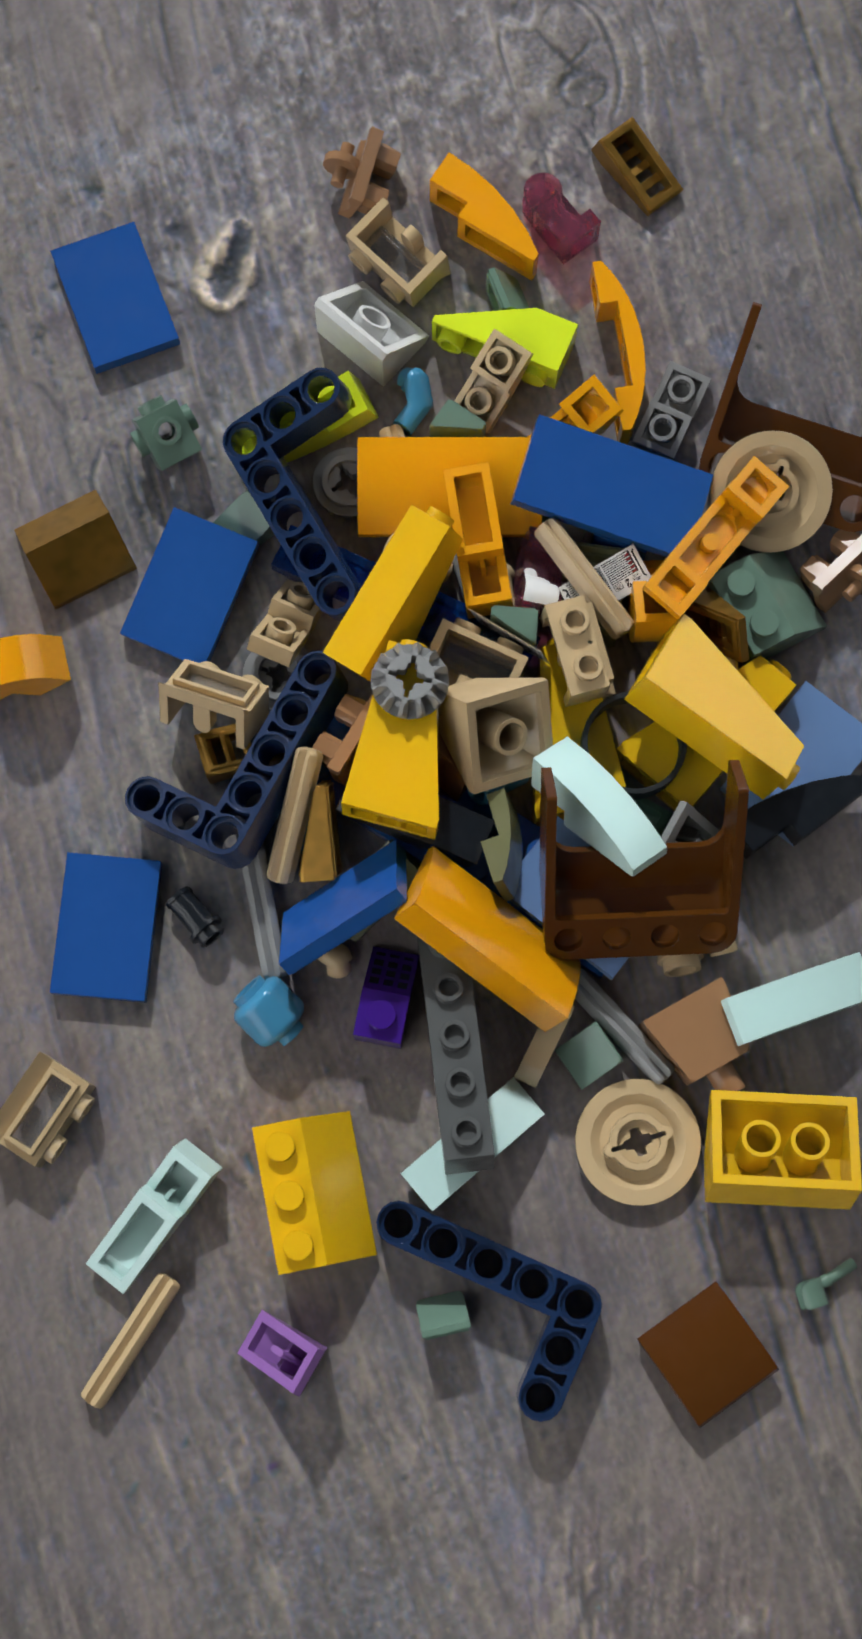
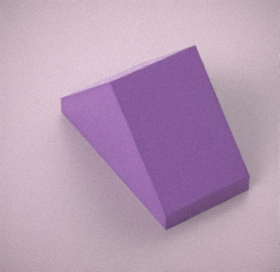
[237,1310,328,1397]

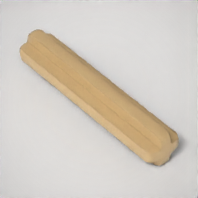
[534,517,634,640]
[266,746,323,884]
[81,1273,180,1409]

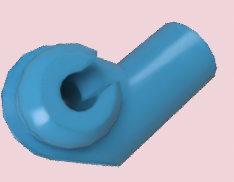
[393,367,433,436]

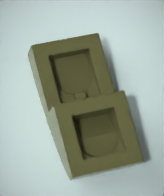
[481,788,522,902]

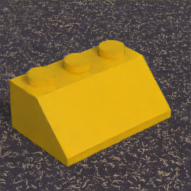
[704,1090,862,1210]
[252,1111,377,1275]

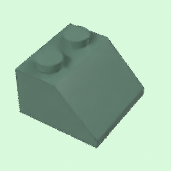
[706,551,827,665]

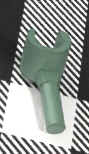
[795,1258,857,1310]

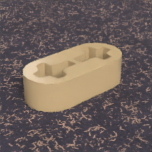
[514,1006,575,1088]

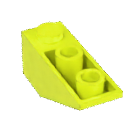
[432,308,578,389]

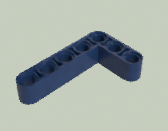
[223,368,361,622]
[125,651,348,869]
[376,1201,602,1422]

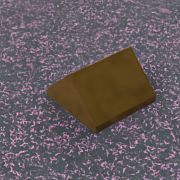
[14,489,137,610]

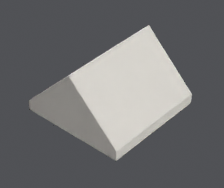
[314,281,429,387]

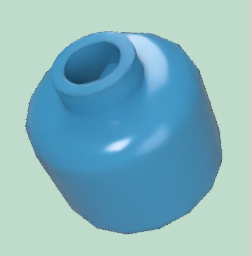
[233,975,304,1047]

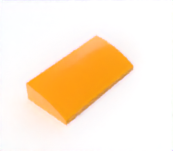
[357,437,542,537]
[394,846,581,1032]

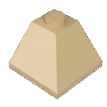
[438,678,553,794]

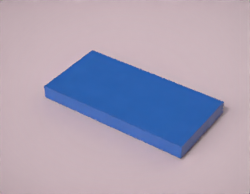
[510,414,713,558]

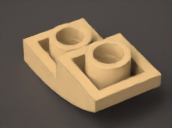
[454,329,533,433]
[247,579,323,668]

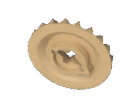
[710,430,833,553]
[575,1079,701,1206]

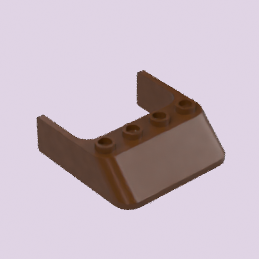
[699,302,862,532]
[539,760,749,960]

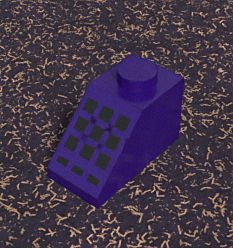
[353,946,419,1049]

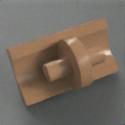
[323,126,401,219]
[800,529,862,613]
[312,694,372,786]

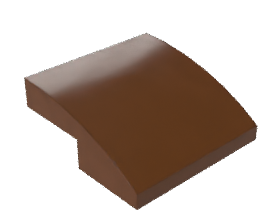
[637,1281,779,1428]

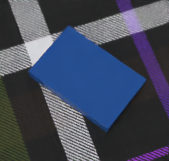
[50,222,180,374]
[120,507,260,663]
[279,839,407,975]
[50,852,163,1003]

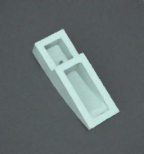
[531,736,667,877]
[721,952,862,1046]
[400,1077,545,1211]
[86,1138,223,1294]

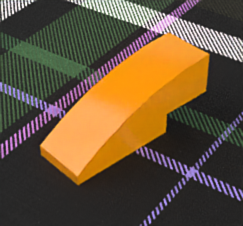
[430,152,539,281]
[443,462,513,619]

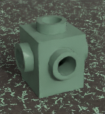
[130,395,202,471]

